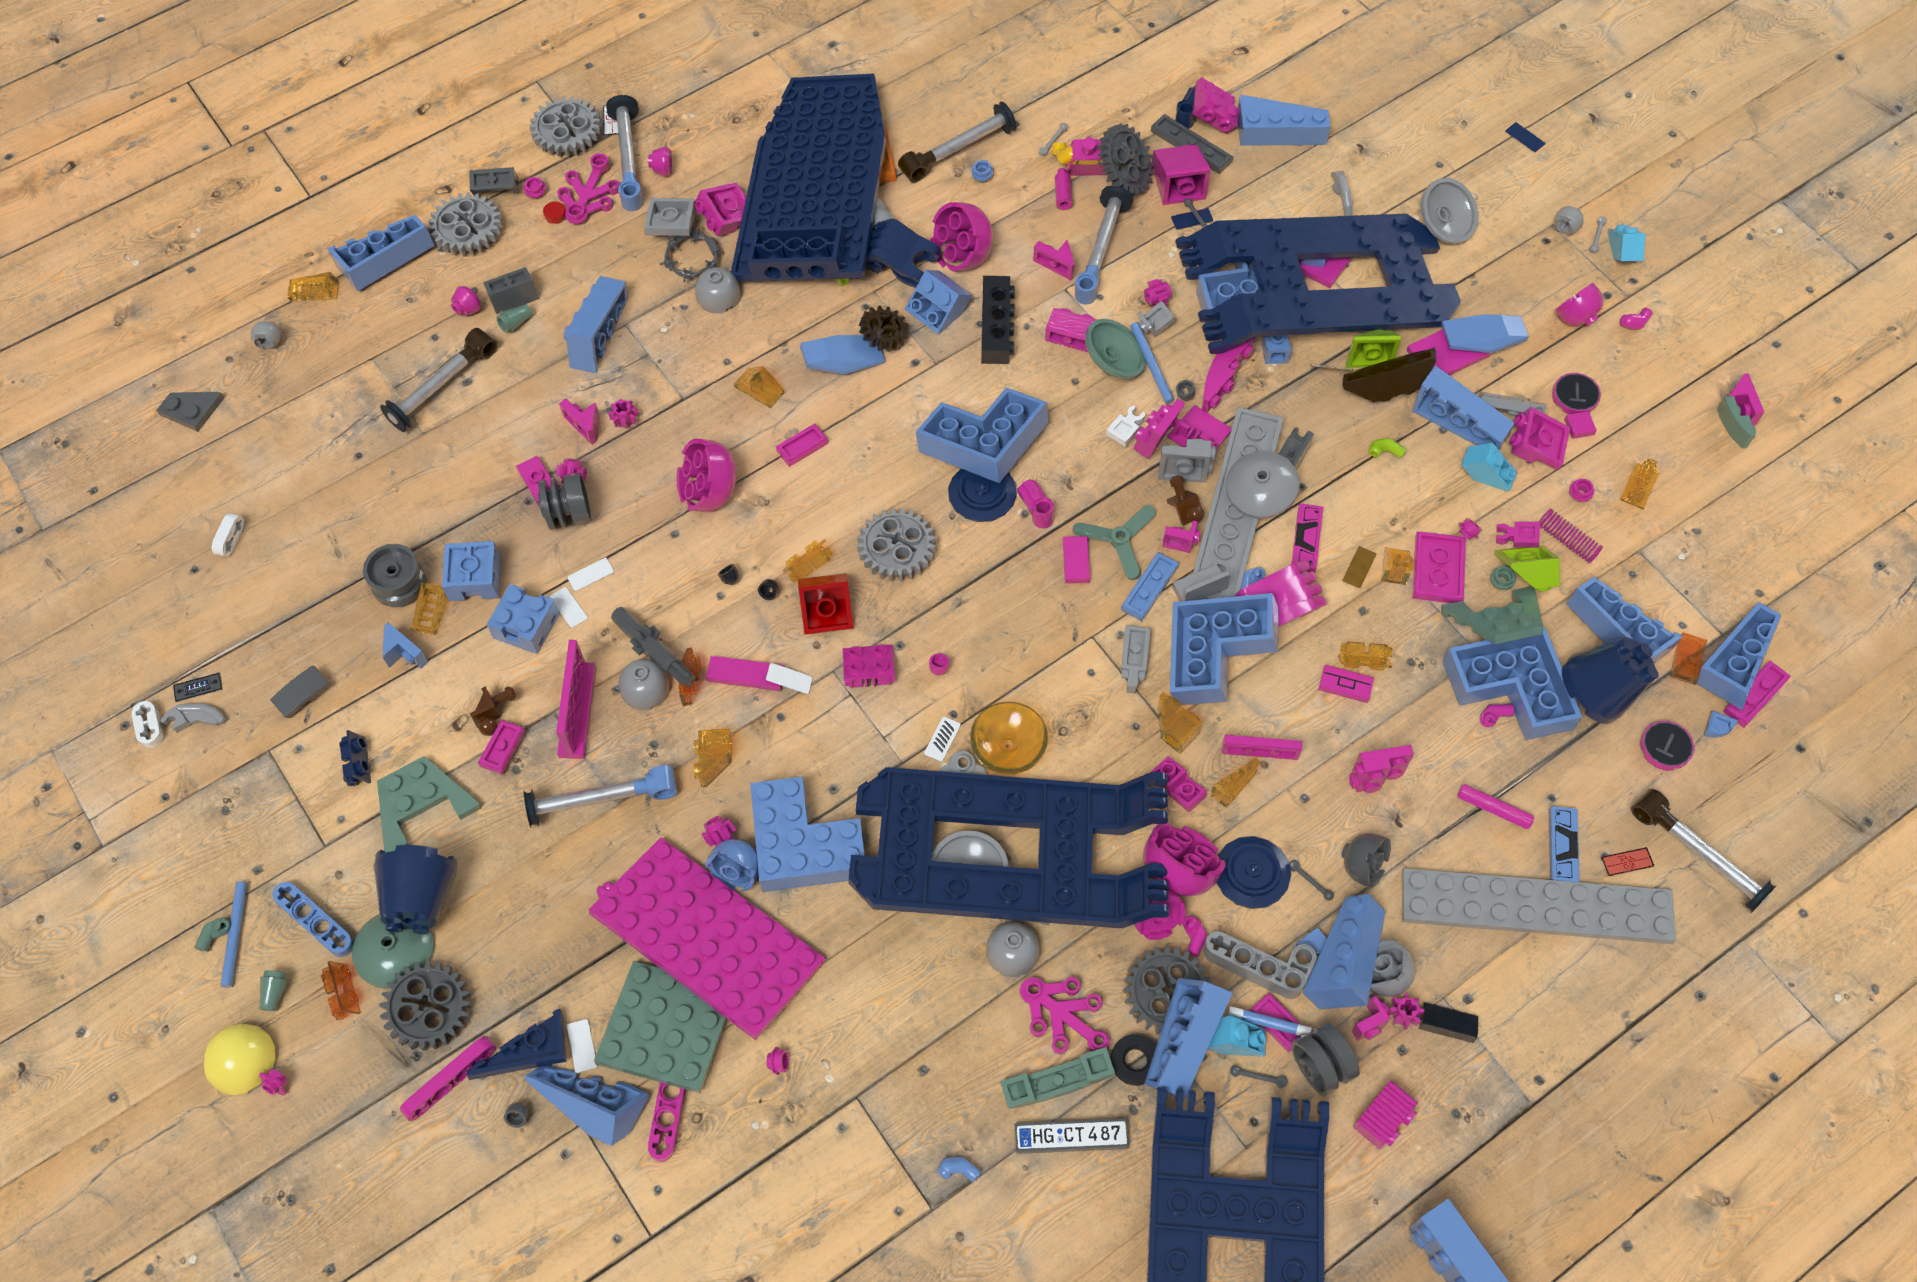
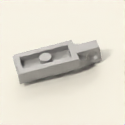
[1478,392,1546,415]
[1121,625,1151,694]

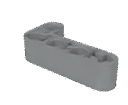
[1203,931,1317,999]

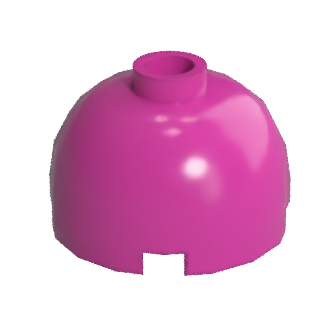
[1555,283,1604,326]

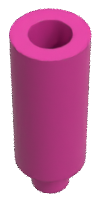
[1054,168,1072,210]

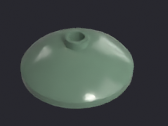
[1085,319,1146,379]
[352,914,434,989]

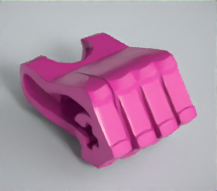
[1235,560,1327,627]

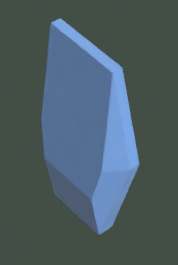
[1441,314,1529,353]
[800,335,885,375]

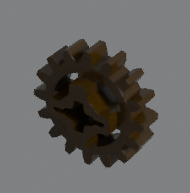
[859,305,909,352]

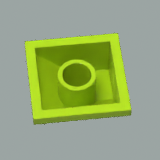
[1346,330,1401,368]
[1494,545,1560,591]

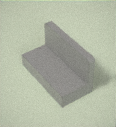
[1172,564,1231,602]

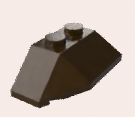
[1342,348,1437,402]

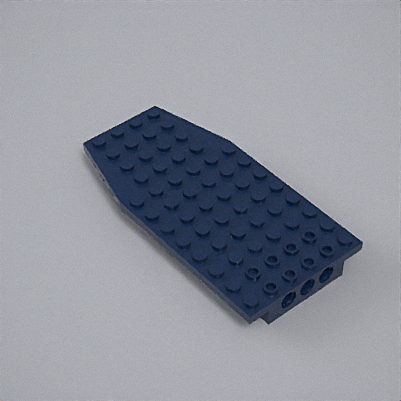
[731,73,886,281]

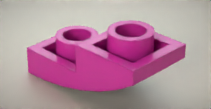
[1151,756,1207,812]

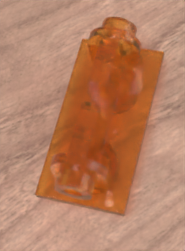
[321,961,361,1020]

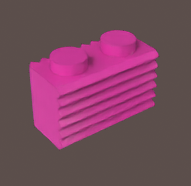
[1045,308,1098,353]
[1353,1080,1418,1150]

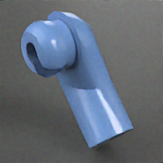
[1240,567,1266,590]
[938,1156,982,1183]

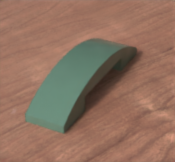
[1000,1047,1115,1109]

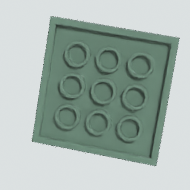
[594,961,727,1094]

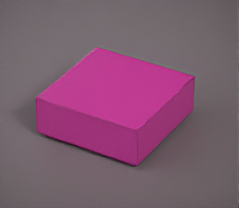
[1564,411,1597,439]

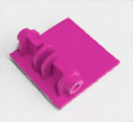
[1167,405,1232,450]
[843,644,895,688]

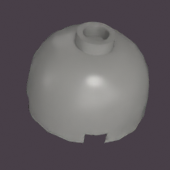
[695,267,741,313]
[619,659,670,711]
[986,921,1040,977]
[1370,940,1416,997]

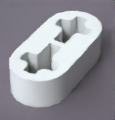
[212,513,244,557]
[132,701,164,749]

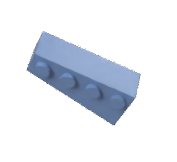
[1238,95,1330,146]
[564,276,627,373]
[1566,577,1683,663]
[1697,602,1781,710]
[1303,894,1385,1010]

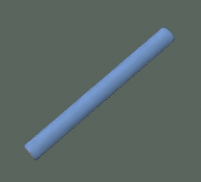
[1130,322,1174,404]
[221,882,247,988]

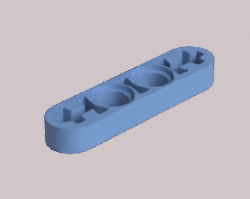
[272,882,354,957]

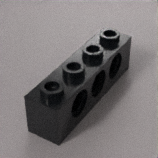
[981,276,1015,364]

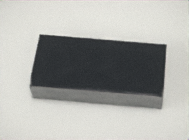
[1419,1002,1478,1043]

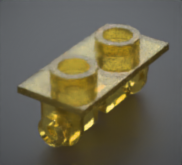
[1620,459,1659,509]
[783,539,833,582]
[1338,641,1393,670]

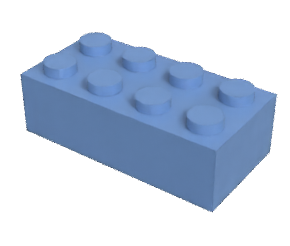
[1409,1198,1509,1282]

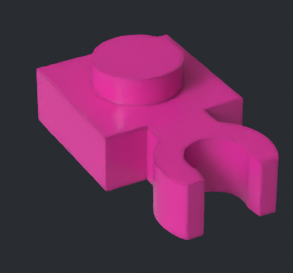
[1496,521,1540,548]

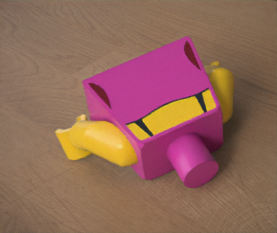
[1052,137,1107,176]

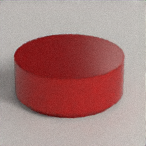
[543,201,566,224]

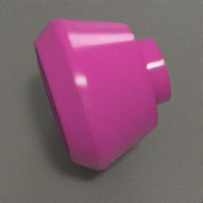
[648,146,672,177]
[451,286,481,316]

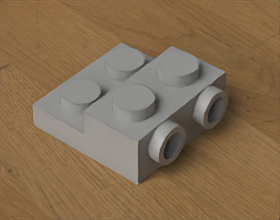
[644,198,697,236]
[1158,438,1215,483]

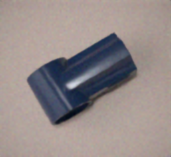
[1175,85,1196,129]

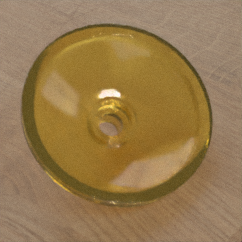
[970,702,1048,774]

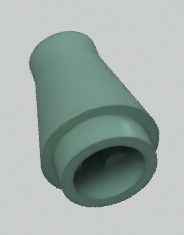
[496,304,532,333]
[259,970,288,1012]

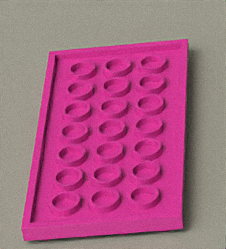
[589,837,825,1040]

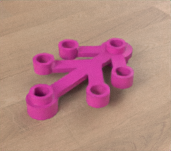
[557,153,620,224]
[1020,977,1110,1055]

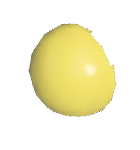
[204,1024,276,1096]

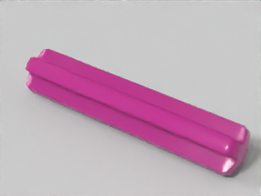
[1457,784,1534,829]

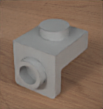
[1137,301,1177,337]

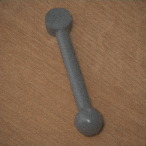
[1184,198,1208,228]
[1289,860,1334,901]
[1230,1066,1288,1088]

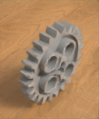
[529,96,601,157]
[428,192,503,256]
[857,507,936,581]

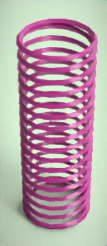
[1539,508,1603,563]

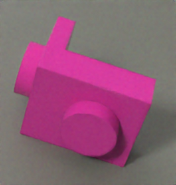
[1352,995,1391,1041]

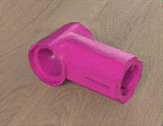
[1017,479,1054,529]

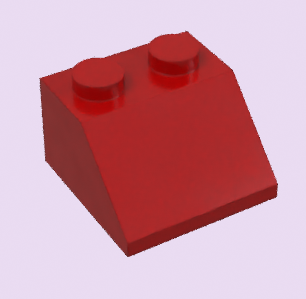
[798,573,854,635]

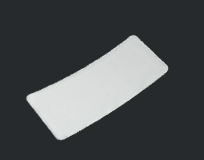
[567,1019,597,1073]

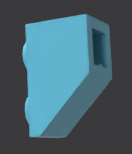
[1608,225,1646,261]
[1461,442,1517,491]
[1208,1016,1266,1057]

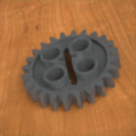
[1098,123,1154,196]
[1123,945,1211,1035]
[379,960,472,1051]

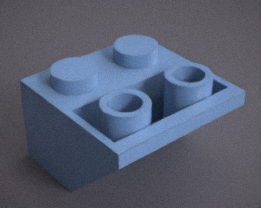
[905,270,972,334]

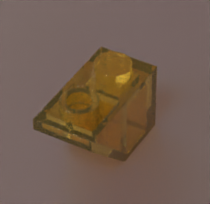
[1158,692,1202,754]
[694,729,732,788]

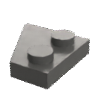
[156,392,224,432]

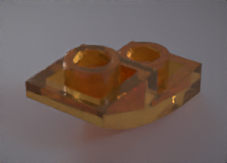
[679,647,702,706]

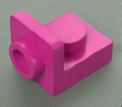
[1162,520,1201,553]

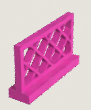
[556,640,596,759]

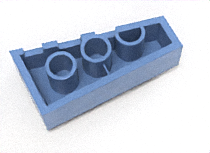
[327,215,435,291]
[1412,365,1515,450]
[1144,978,1233,1098]

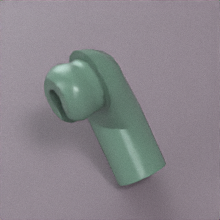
[194,918,230,952]

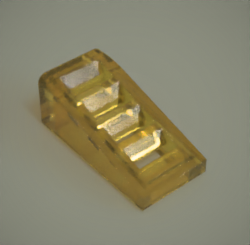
[287,272,339,301]
[411,583,448,635]
[1211,758,1260,808]

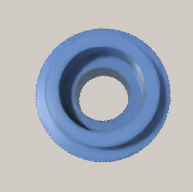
[971,160,993,181]

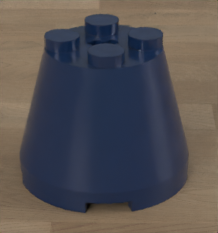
[1562,637,1659,724]
[374,845,458,935]

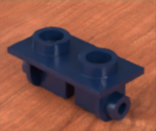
[339,730,371,786]

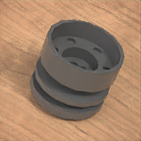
[538,472,591,530]

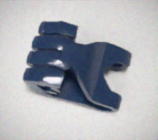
[866,219,941,288]

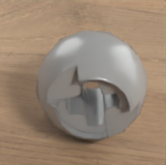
[1554,206,1584,234]
[251,321,281,349]

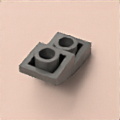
[270,666,330,718]

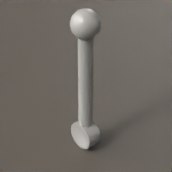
[1039,123,1068,156]
[1590,216,1607,253]

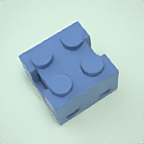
[442,541,501,601]
[487,584,560,654]

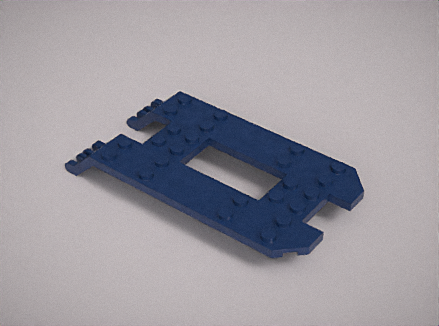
[1175,214,1461,354]
[848,767,1169,929]
[1147,1087,1329,1282]

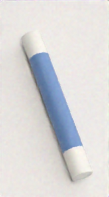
[1228,1006,1312,1036]

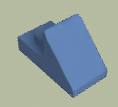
[383,622,428,669]

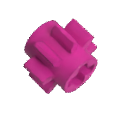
[1144,279,1172,307]
[608,399,639,429]
[556,458,587,484]
[701,816,736,847]
[1389,993,1424,1030]

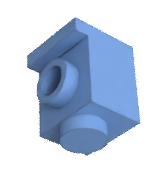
[1262,335,1291,364]

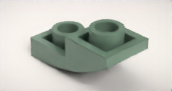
[1717,396,1756,448]

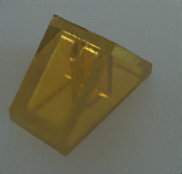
[733,366,785,409]
[1381,547,1414,585]

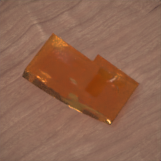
[1670,632,1708,685]

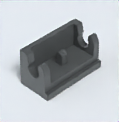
[469,167,519,196]
[483,267,539,314]
[1279,427,1314,471]

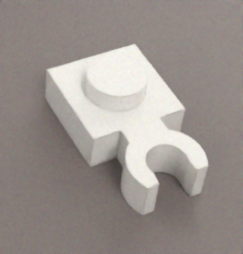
[1106,406,1145,447]

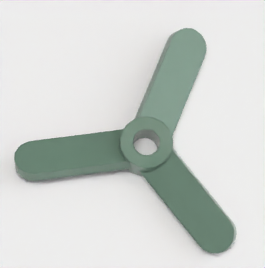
[1073,505,1155,580]

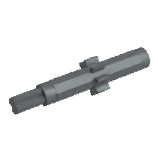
[611,607,695,687]

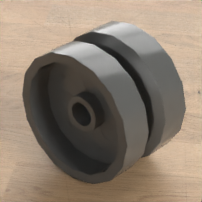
[363,544,426,607]
[1291,1022,1360,1096]

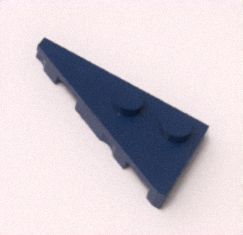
[466,1009,566,1080]

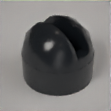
[718,564,740,585]
[758,579,780,600]

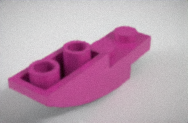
[1202,337,1255,413]

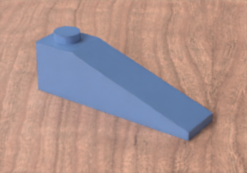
[525,1065,649,1146]

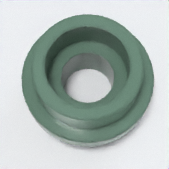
[1490,566,1516,590]

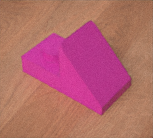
[1033,240,1074,280]
[1730,373,1764,425]
[559,398,599,445]

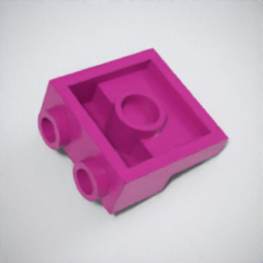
[1193,77,1239,134]
[695,182,746,236]
[1133,398,1185,459]
[1509,407,1570,470]
[1349,745,1414,793]

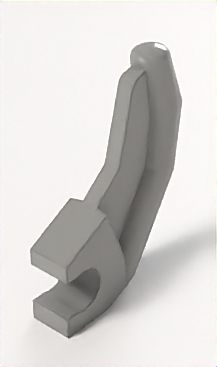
[1331,171,1352,216]
[160,703,226,733]

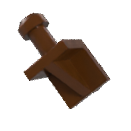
[1166,475,1204,525]
[470,686,517,736]

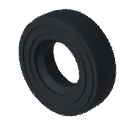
[1111,1034,1156,1086]

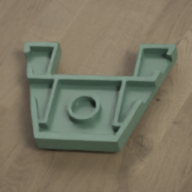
[1441,587,1543,644]
[377,756,482,853]

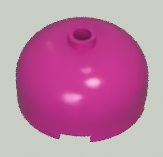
[930,202,993,271]
[677,438,736,512]
[1143,822,1225,896]

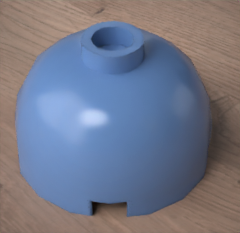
[705,839,759,891]

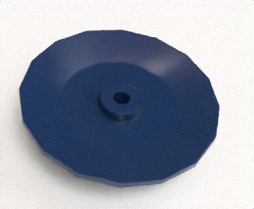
[948,469,1017,522]
[1216,836,1291,909]

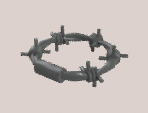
[659,228,721,282]

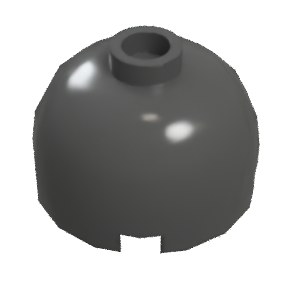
[1342,833,1391,887]

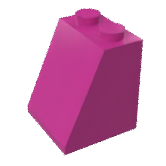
[1152,144,1210,205]

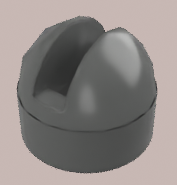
[1176,380,1195,401]
[504,1102,528,1128]

